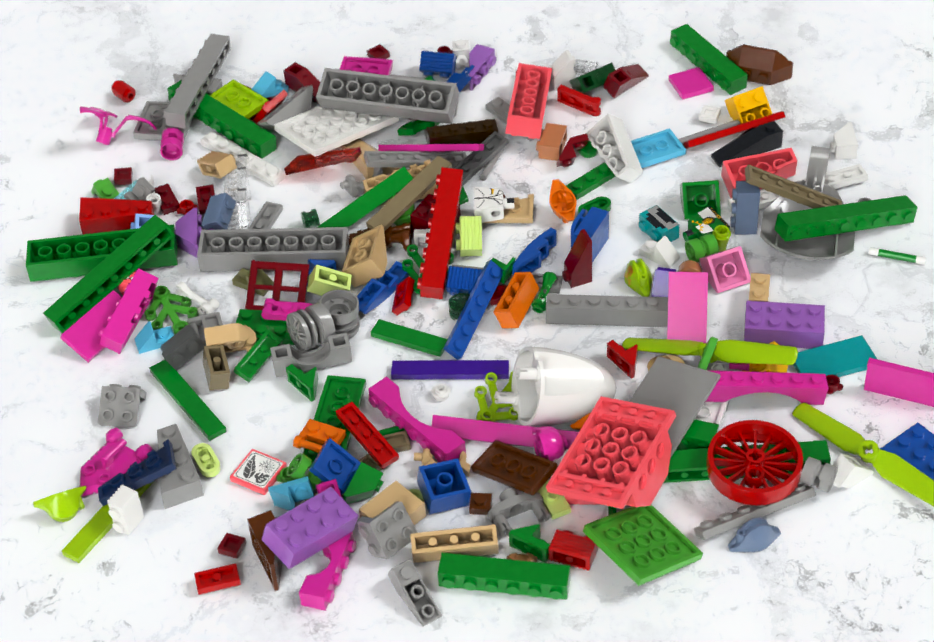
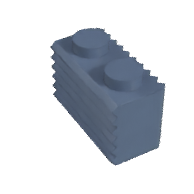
[201,192,236,230]

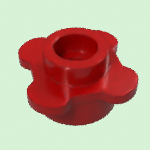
[176,200,198,215]

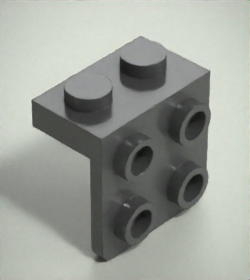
[160,324,206,370]

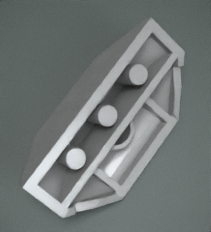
[257,85,313,130]

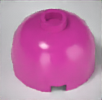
[532,426,568,461]

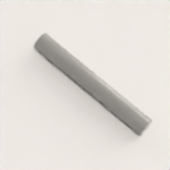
[480,147,505,181]

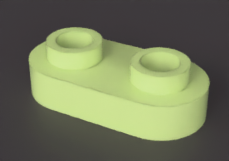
[191,443,221,477]

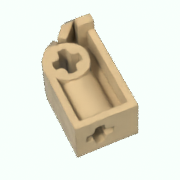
[203,323,257,353]

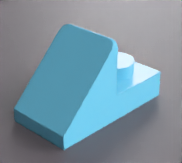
[251,71,289,98]
[134,321,174,354]
[268,476,314,511]

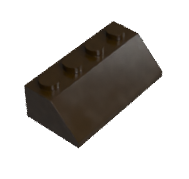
[424,119,498,152]

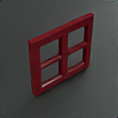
[245,259,310,311]

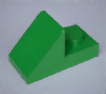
[286,364,318,402]
[509,524,550,563]

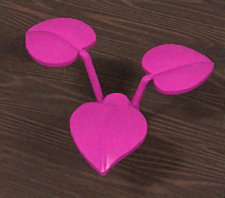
[79,106,157,146]

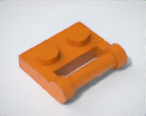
[293,419,346,453]

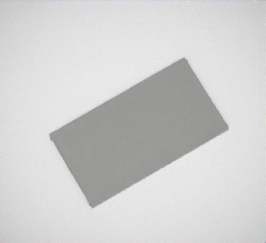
[629,356,721,458]

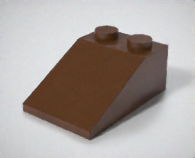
[247,510,282,591]

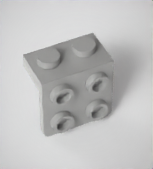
[98,384,147,428]
[357,501,418,559]

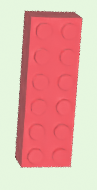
[505,63,552,139]

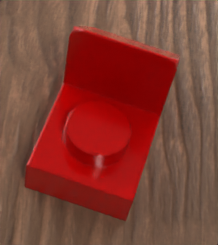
[607,340,638,379]

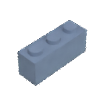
[730,181,760,235]

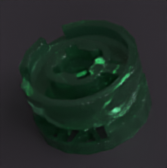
[448,293,470,321]

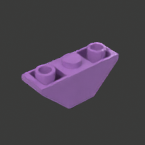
[175,208,203,258]

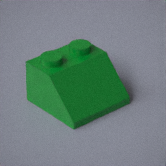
[680,180,721,219]

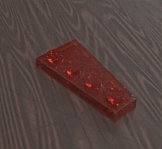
[284,147,362,175]

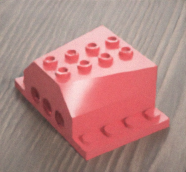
[546,396,676,509]

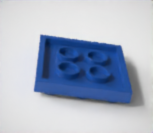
[880,422,934,480]

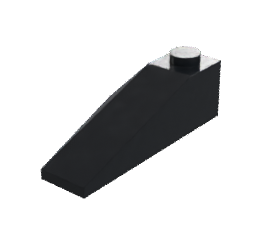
[711,121,783,167]

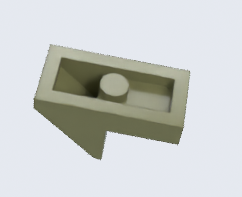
[232,268,274,296]

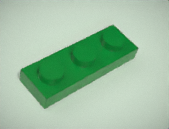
[566,162,616,200]
[233,329,283,382]

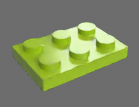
[210,79,268,119]

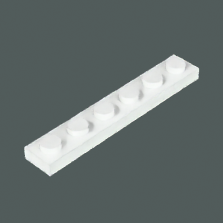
[200,131,286,187]

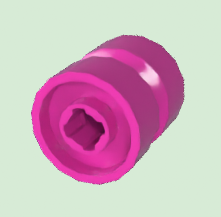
[160,128,184,160]

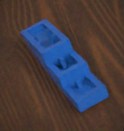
[512,228,556,277]
[357,261,409,314]

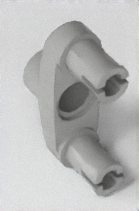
[487,488,551,537]

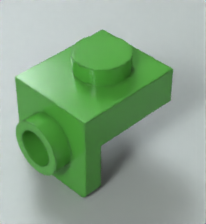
[91,178,120,199]

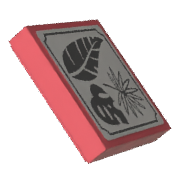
[230,449,287,495]

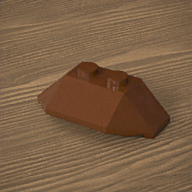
[726,44,793,85]

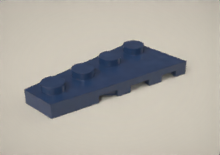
[98,439,177,506]

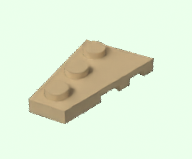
[483,194,534,223]

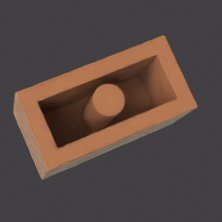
[536,123,567,161]

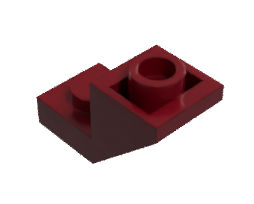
[556,133,589,167]

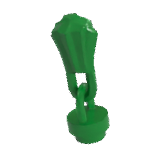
[532,272,557,313]

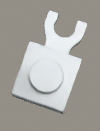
[452,39,470,69]

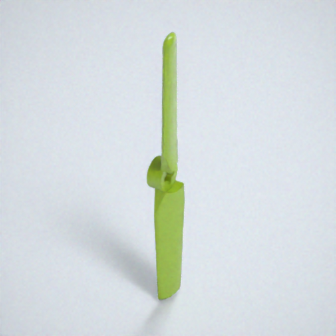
[622,337,798,365]
[792,403,934,507]

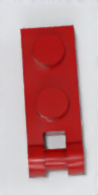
[557,85,601,117]

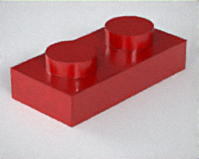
[392,277,415,316]
[194,563,241,595]

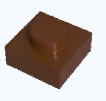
[469,493,492,515]

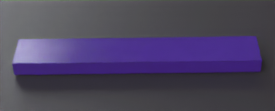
[391,360,509,380]

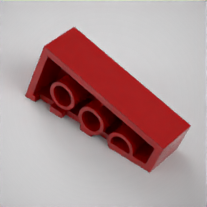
[79,197,155,234]

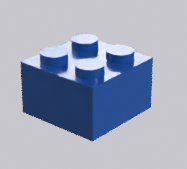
[417,458,471,514]

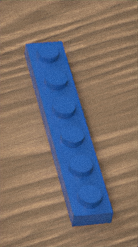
[443,260,503,360]

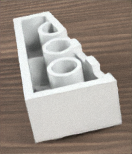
[587,113,643,183]

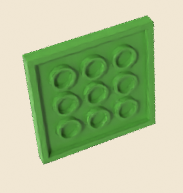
[583,505,703,586]

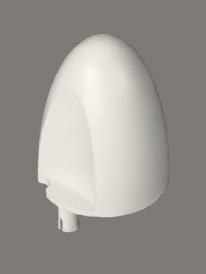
[494,346,616,426]

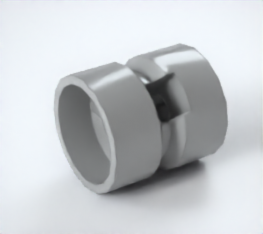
[800,457,838,492]

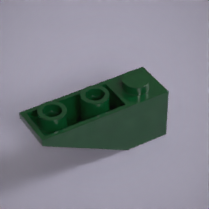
[569,63,615,93]

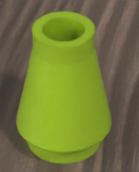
[712,225,731,252]

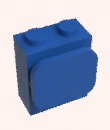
[571,206,609,263]

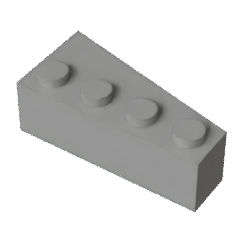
[157,424,204,509]

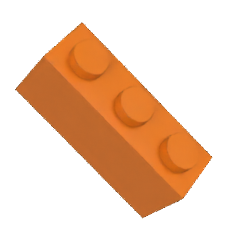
[494,272,539,328]

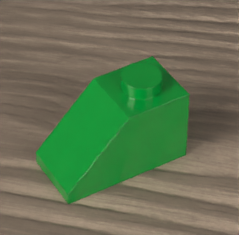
[342,462,383,504]

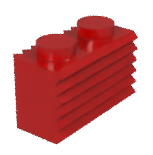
[549,530,598,571]

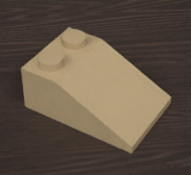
[342,224,388,288]

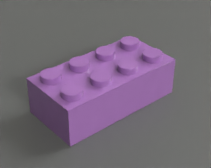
[744,301,825,349]
[262,487,359,569]

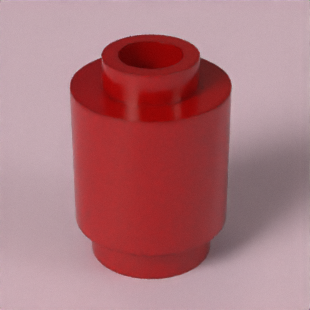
[111,80,136,102]

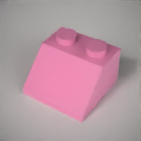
[699,246,751,293]

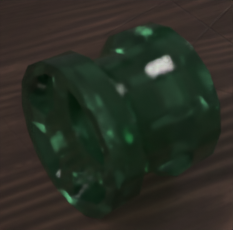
[301,209,320,228]

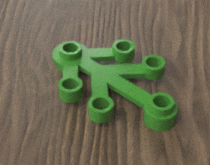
[145,286,199,334]

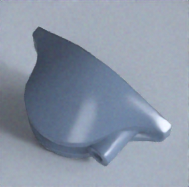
[728,517,781,552]

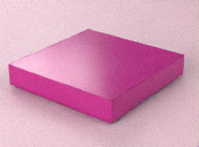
[668,67,714,100]

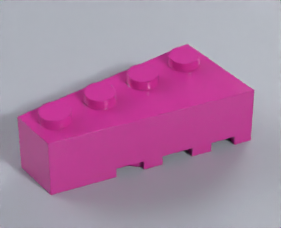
[99,268,159,354]

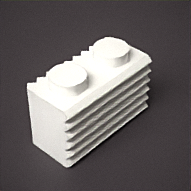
[107,485,144,535]

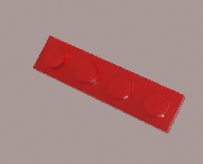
[336,402,399,469]

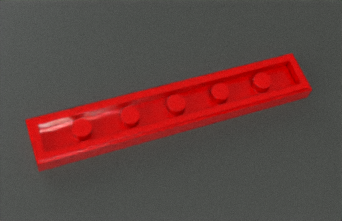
[683,111,785,149]

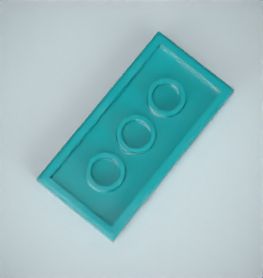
[793,335,878,377]

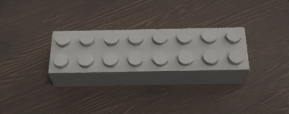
[316,68,460,124]
[197,227,349,271]

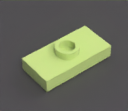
[537,481,571,520]

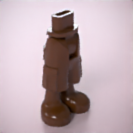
[349,222,413,252]

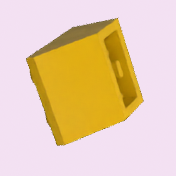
[724,86,772,124]

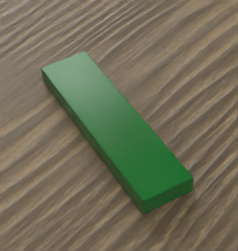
[371,319,448,357]

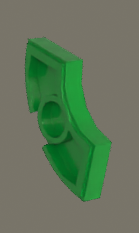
[397,120,440,136]

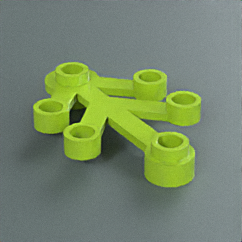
[474,371,518,422]

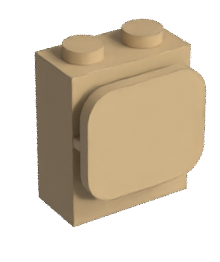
[359,481,426,525]

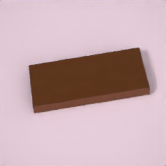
[471,440,558,496]

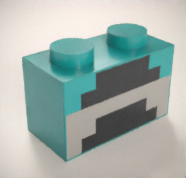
[638,205,680,242]

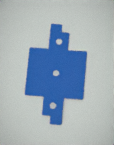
[446,65,475,93]

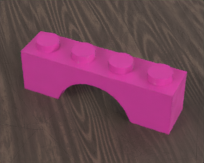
[299,531,356,611]

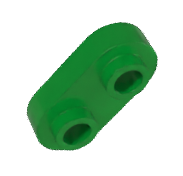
[578,196,611,214]

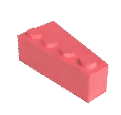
[721,148,797,198]

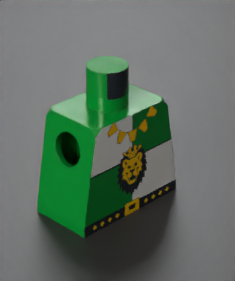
[683,206,730,241]

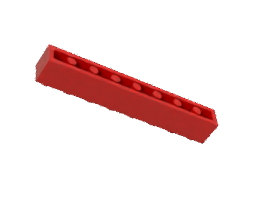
[417,167,463,299]

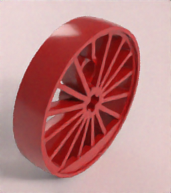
[706,420,803,505]

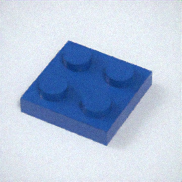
[309,438,361,495]

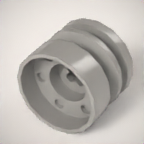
[319,290,360,339]
[286,302,335,351]

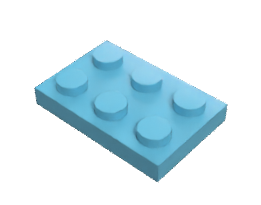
[631,128,686,168]

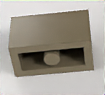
[202,345,230,391]

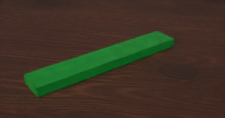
[316,166,413,228]
[149,360,227,441]

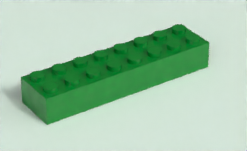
[26,224,178,282]

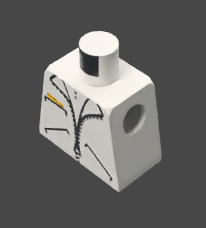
[473,187,515,223]

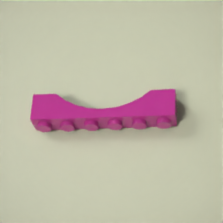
[706,370,828,405]
[368,376,466,462]

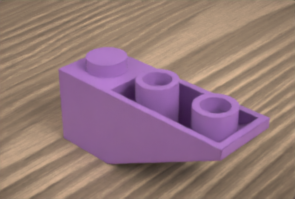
[469,44,497,91]

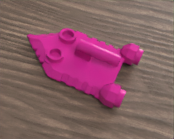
[80,428,153,497]

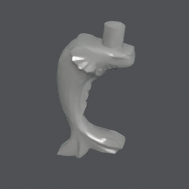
[340,167,383,197]

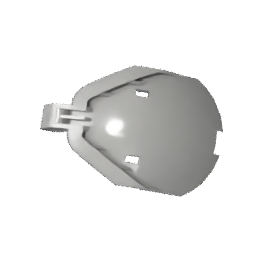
[760,146,855,260]

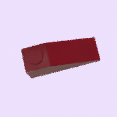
[562,229,592,288]

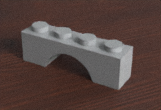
[270,332,352,377]

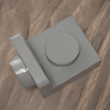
[124,177,155,201]

